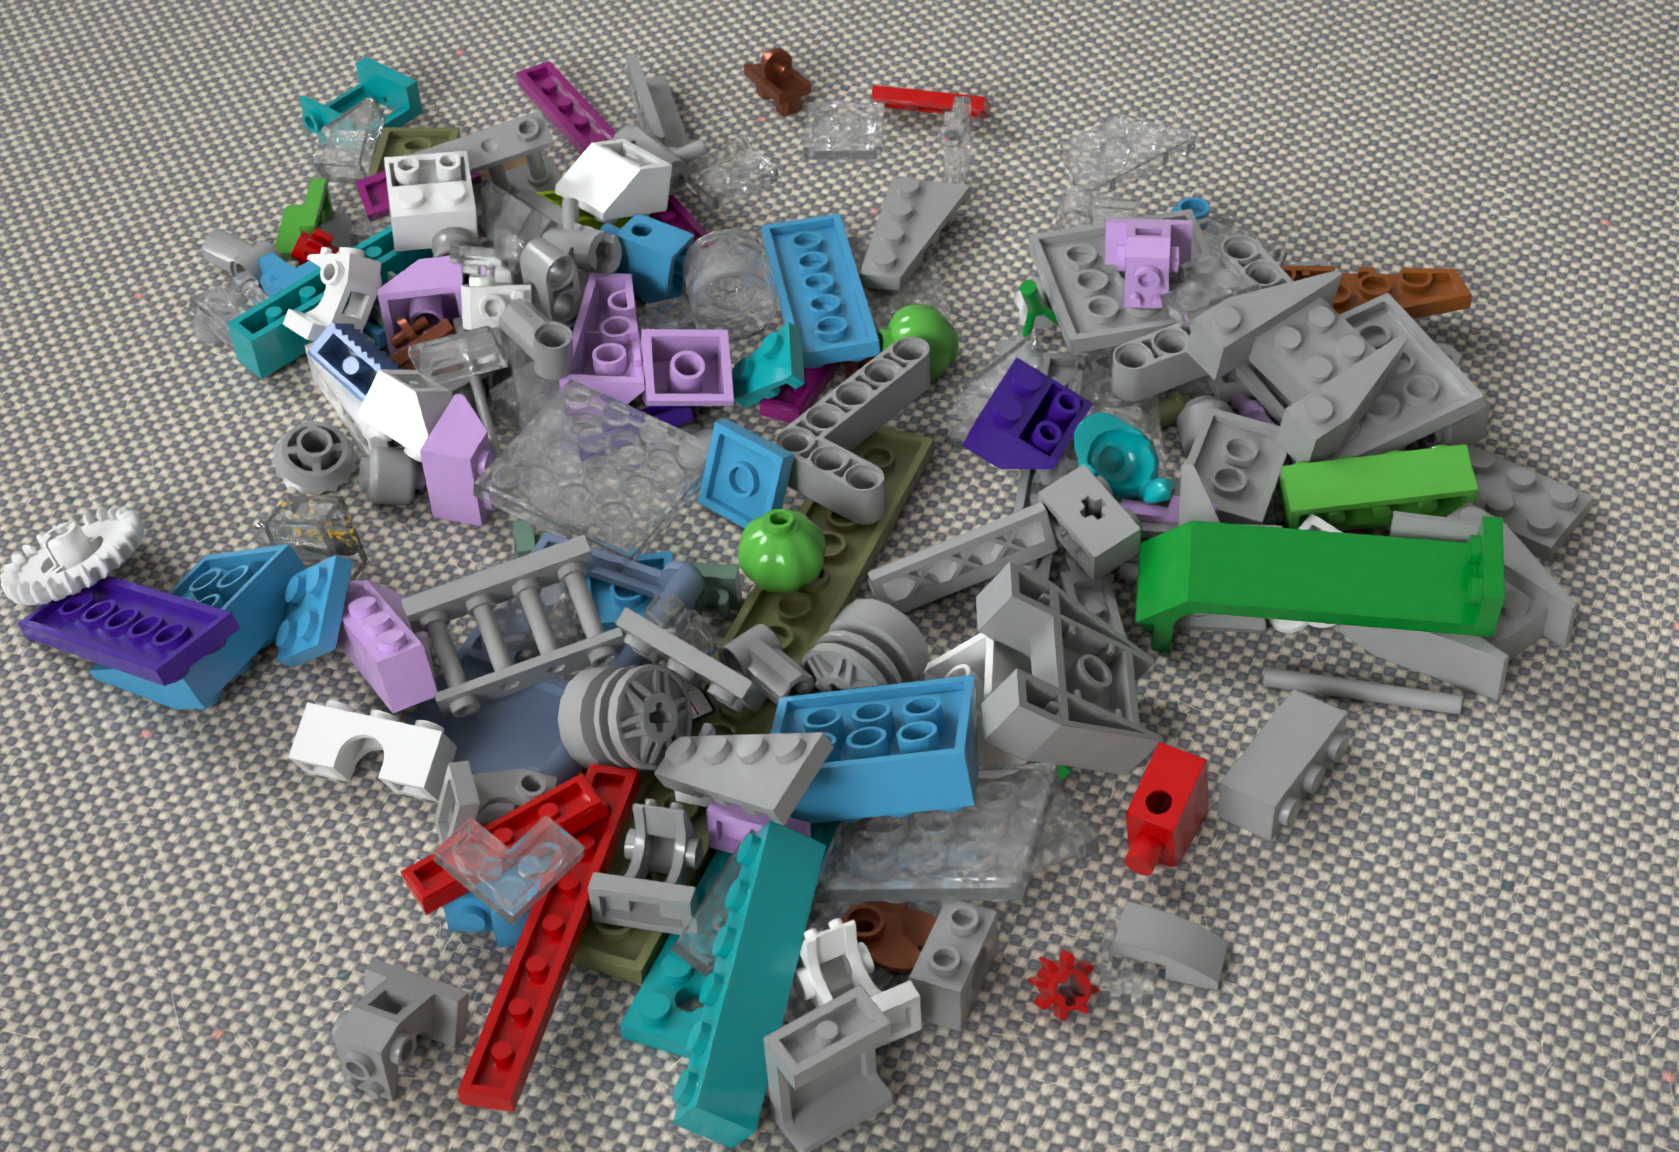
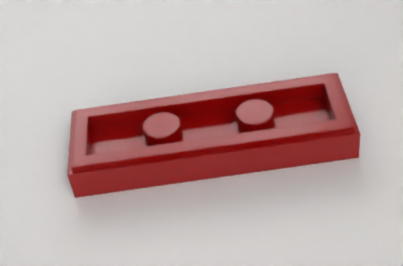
[871,85,991,119]

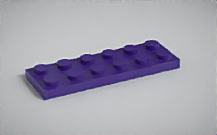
[17,576,240,686]

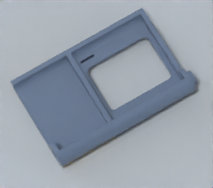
[405,532,706,787]

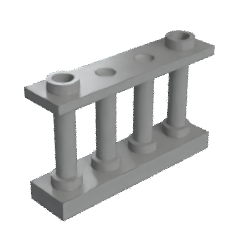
[410,110,561,225]
[401,534,625,718]

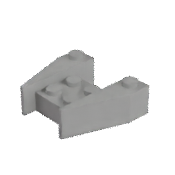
[1186,270,1409,462]
[1338,501,1577,700]
[976,562,1163,775]

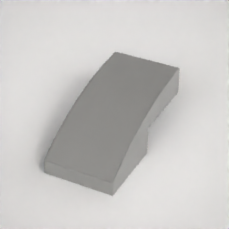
[1113,901,1229,990]

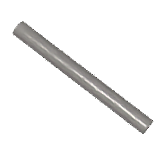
[1263,667,1463,715]

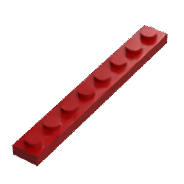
[458,764,641,1113]

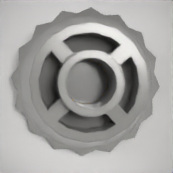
[271,421,358,496]

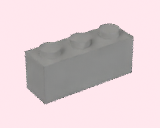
[1217,689,1349,841]

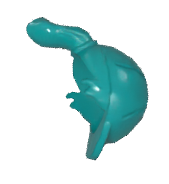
[1074,412,1176,505]

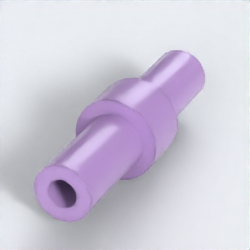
[1231,393,1276,425]

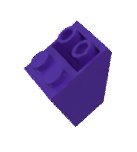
[962,357,1093,469]

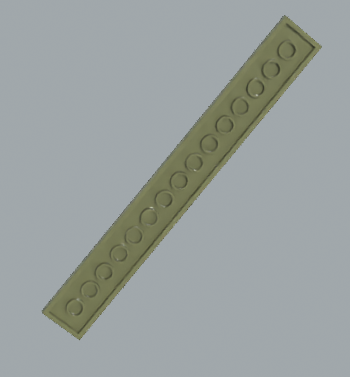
[572,427,935,985]

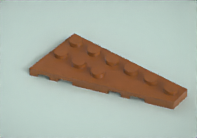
[1279,265,1472,319]

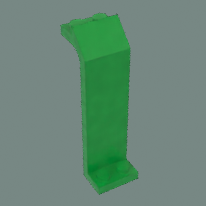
[1135,516,1505,652]

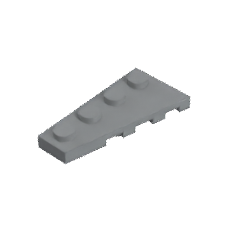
[859,177,971,291]
[654,732,834,825]

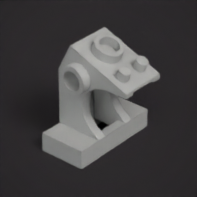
[434,760,557,850]
[588,799,703,937]
[333,959,469,1101]

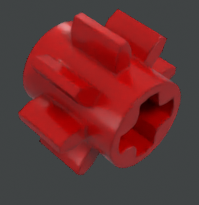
[290,227,339,268]
[1028,949,1100,1021]

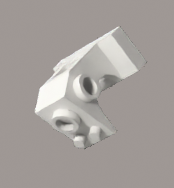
[283,247,382,346]
[461,261,532,346]
[793,918,921,1049]

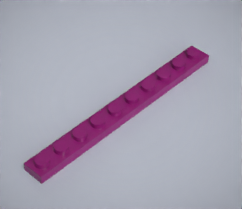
[516,61,724,276]

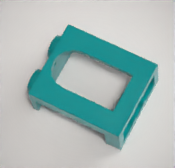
[299,57,423,154]

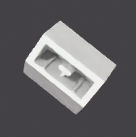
[555,139,672,223]
[384,150,478,252]
[356,370,453,463]

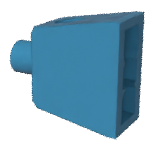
[600,214,694,313]

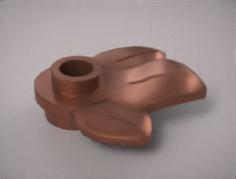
[841,885,937,972]

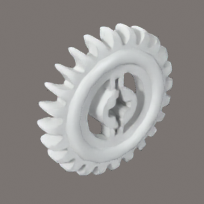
[0,505,144,606]

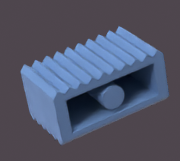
[308,323,405,403]

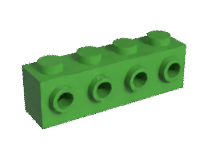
[1279,444,1478,531]

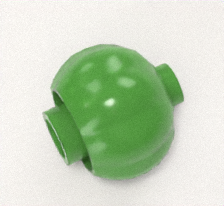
[877,304,959,382]
[738,509,826,593]

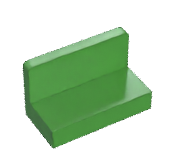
[275,178,333,259]

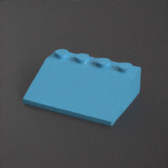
[89,544,307,710]
[770,675,978,825]

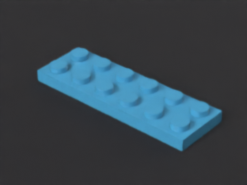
[761,213,880,368]

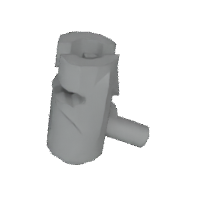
[612,124,708,195]
[542,198,622,273]

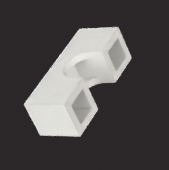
[288,700,457,802]

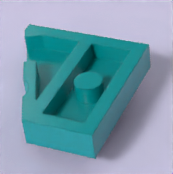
[732,321,804,408]

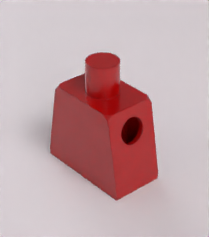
[1124,742,1209,876]

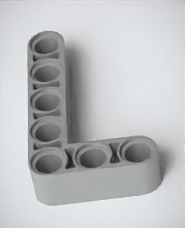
[1112,235,1293,402]
[423,238,582,411]
[775,337,931,525]

